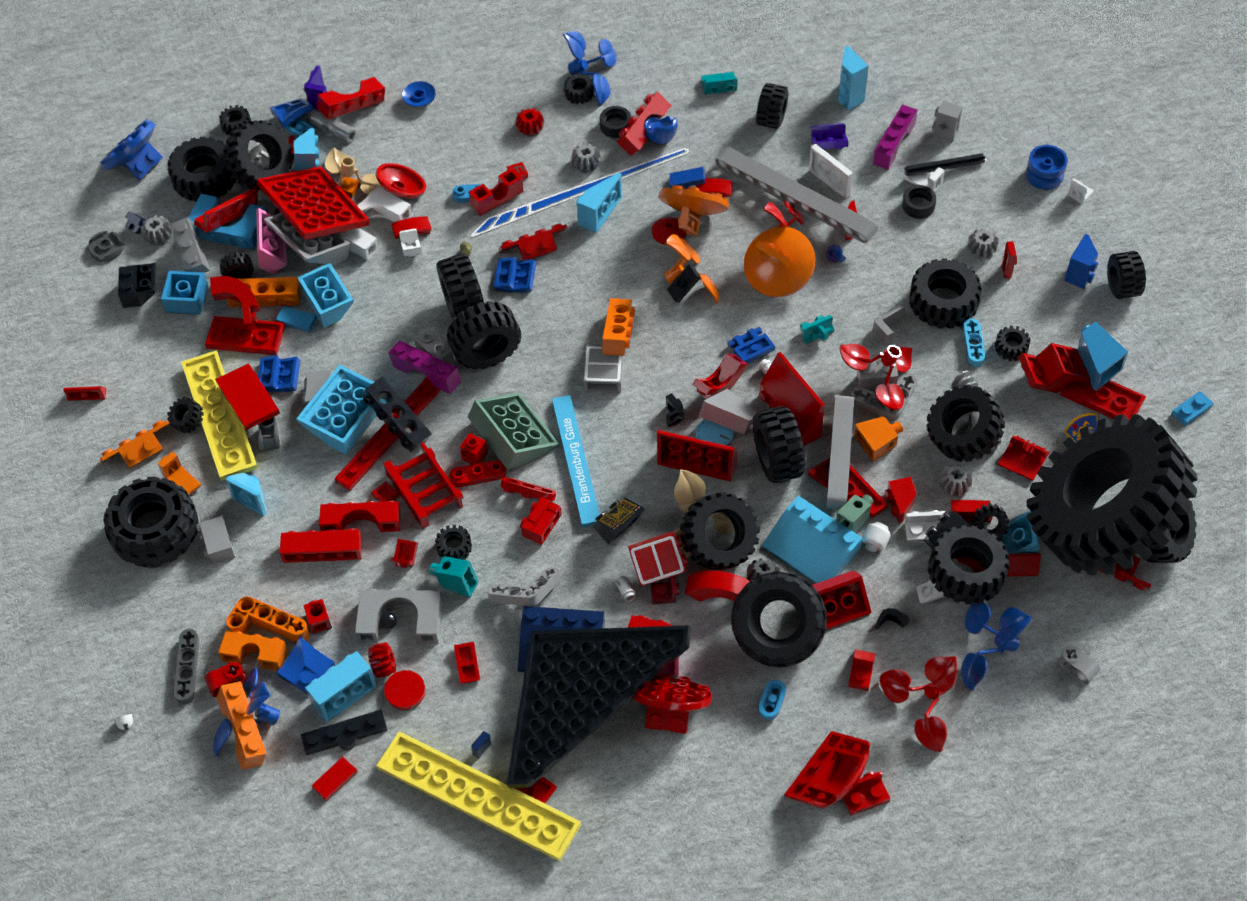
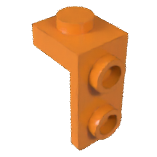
[158,451,201,496]

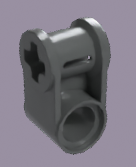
[258,417,280,451]

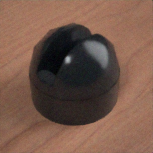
[382,612,397,628]

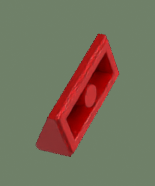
[63,386,107,401]
[1006,553,1041,577]

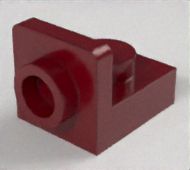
[651,576,680,605]

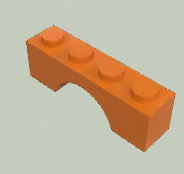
[217,682,266,770]

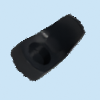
[875,608,910,629]

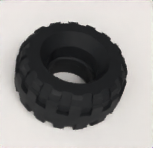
[103,477,199,567]
[731,572,827,668]

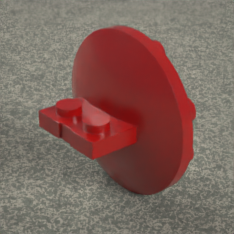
[632,674,712,734]

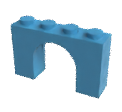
[188,194,267,250]

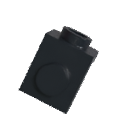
[666,393,684,427]

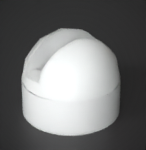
[115,714,133,730]

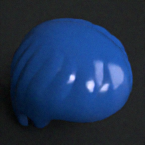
[644,116,678,144]

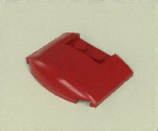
[784,731,870,809]

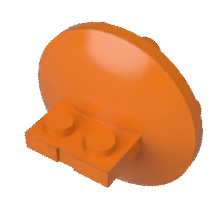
[658,185,729,236]
[744,227,816,298]

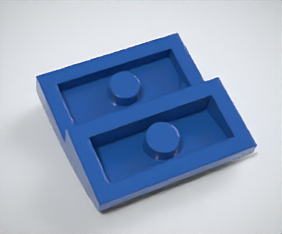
[493,257,536,293]
[258,355,301,392]

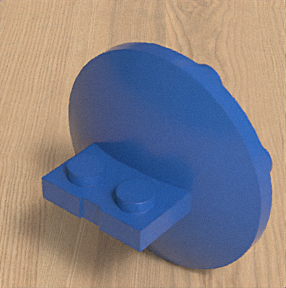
[100,119,163,180]

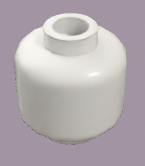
[862,522,891,553]

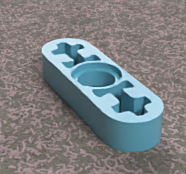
[963,318,985,367]

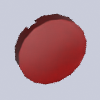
[384,670,426,710]

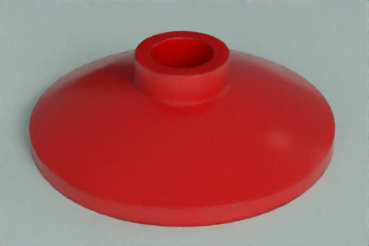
[651,217,686,245]

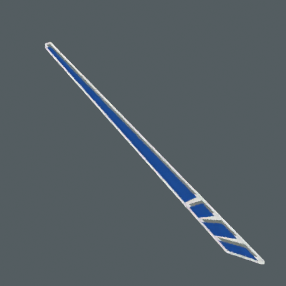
[471,148,689,237]

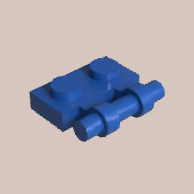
[727,327,775,364]

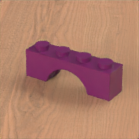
[873,104,918,170]
[388,341,462,394]

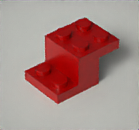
[1018,343,1090,393]

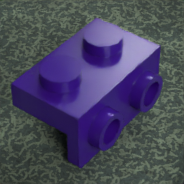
[811,123,849,150]

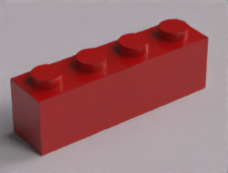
[279,528,362,563]

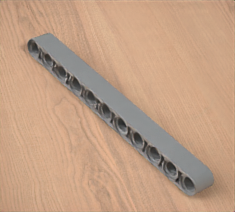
[715,147,878,244]

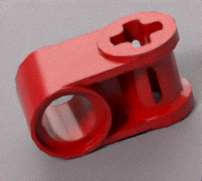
[204,662,247,697]

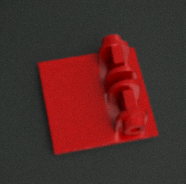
[998,435,1050,481]

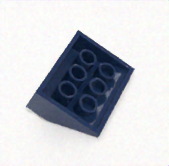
[517,606,605,672]

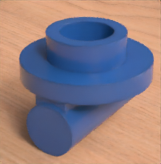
[826,244,846,263]

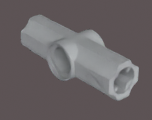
[307,109,357,143]

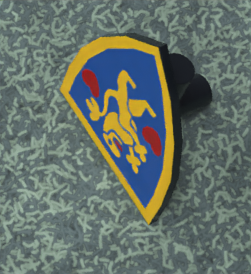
[1063,413,1100,442]

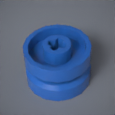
[1025,144,1068,190]

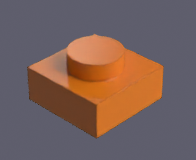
[341,177,361,197]

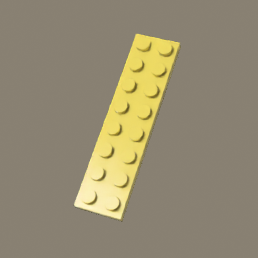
[181,350,258,481]

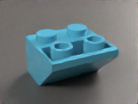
[294,128,319,171]

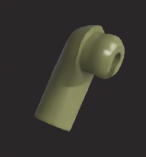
[460,242,472,257]

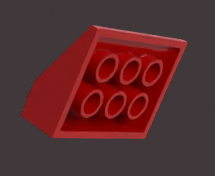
[759,352,825,446]
[657,430,738,482]

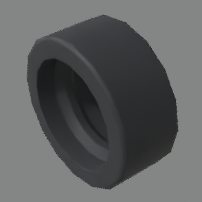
[599,106,632,138]
[902,185,937,219]

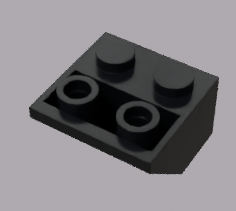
[118,263,156,308]

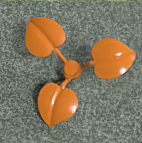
[664,234,719,304]

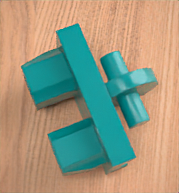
[800,315,835,344]

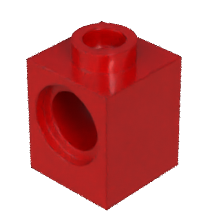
[460,433,488,464]
[303,599,332,634]

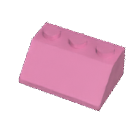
[256,208,287,275]

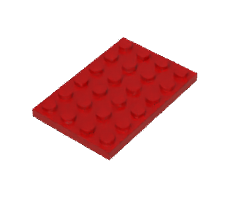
[257,166,370,240]

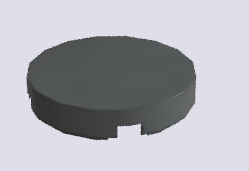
[87,231,124,262]

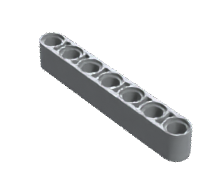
[826,395,854,509]

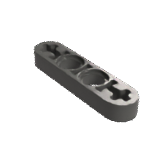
[174,629,200,705]

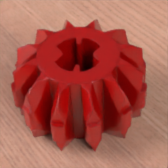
[515,108,544,136]
[368,642,397,678]

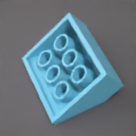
[296,364,386,455]
[762,496,863,584]

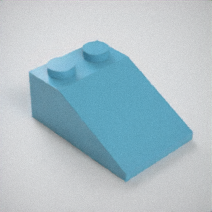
[576,173,622,233]

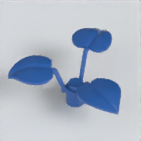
[563,31,617,106]
[961,602,1032,691]
[213,668,280,757]

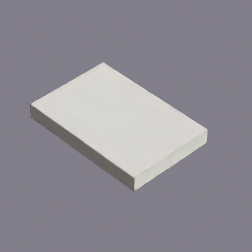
[809,144,853,199]

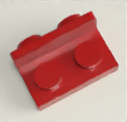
[842,771,891,816]

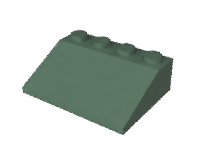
[468,393,559,469]

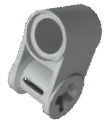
[1058,646,1100,685]

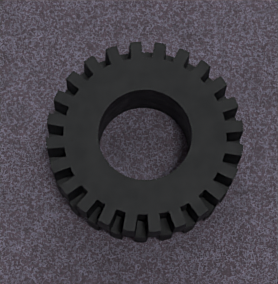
[1026,414,1198,575]

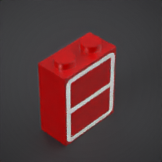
[628,531,688,586]

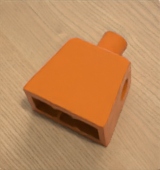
[854,416,903,462]

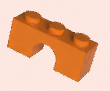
[218,631,288,671]

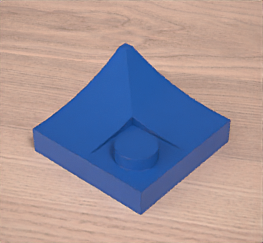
[270,98,313,128]
[277,637,335,695]

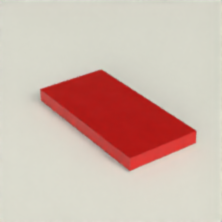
[205,316,286,355]
[215,363,280,430]
[1060,380,1146,420]

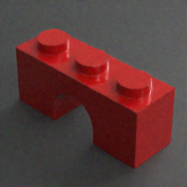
[469,168,524,216]

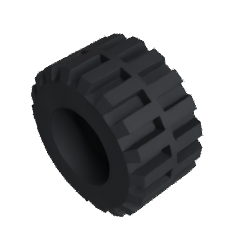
[756,83,789,129]
[1107,251,1146,299]

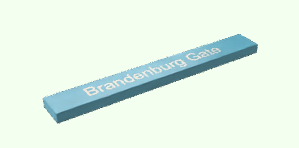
[552,395,600,528]

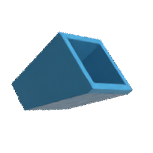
[1078,321,1128,391]

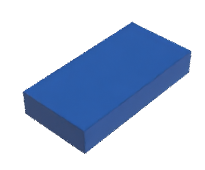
[670,166,705,188]

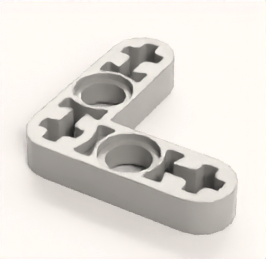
[850,373,917,420]
[487,567,561,606]

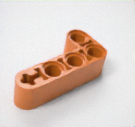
[226,596,310,643]

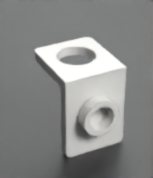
[1068,179,1093,204]

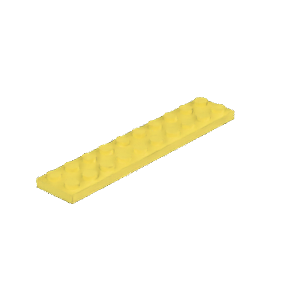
[376,731,581,861]

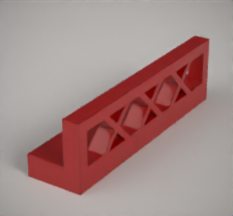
[194,188,258,233]

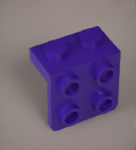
[304,65,327,109]

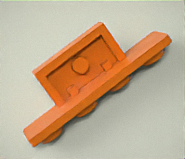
[100,420,170,468]

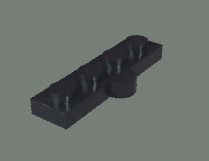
[301,709,388,755]

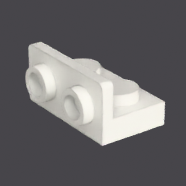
[904,510,945,544]

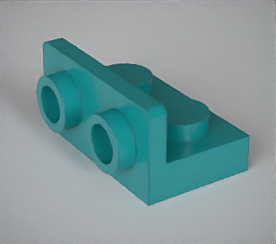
[701,72,738,95]

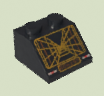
[593,498,645,545]

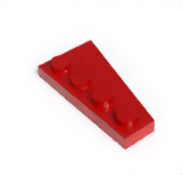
[808,457,888,518]

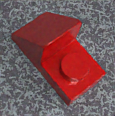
[848,649,876,691]

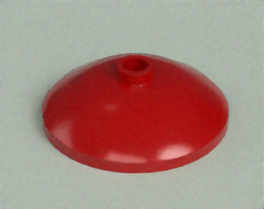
[376,163,426,198]

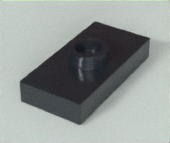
[667,264,701,303]

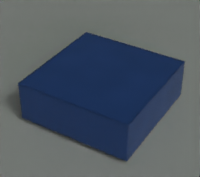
[471,731,492,759]

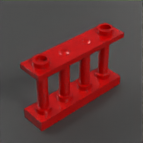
[383,442,464,529]

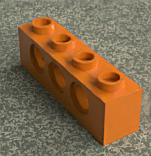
[226,277,301,308]
[602,298,635,356]

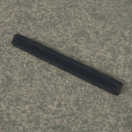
[904,153,986,176]

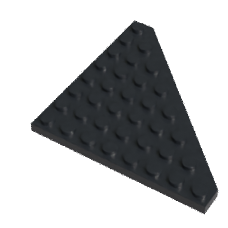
[506,625,691,788]

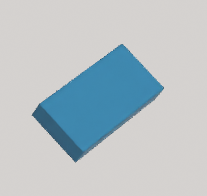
[275,306,317,332]

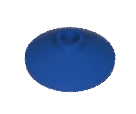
[402,81,436,107]

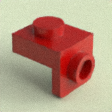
[390,538,418,568]

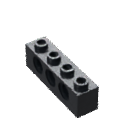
[361,376,432,452]

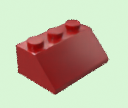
[812,570,872,629]

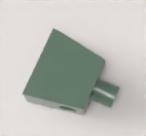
[836,494,874,534]

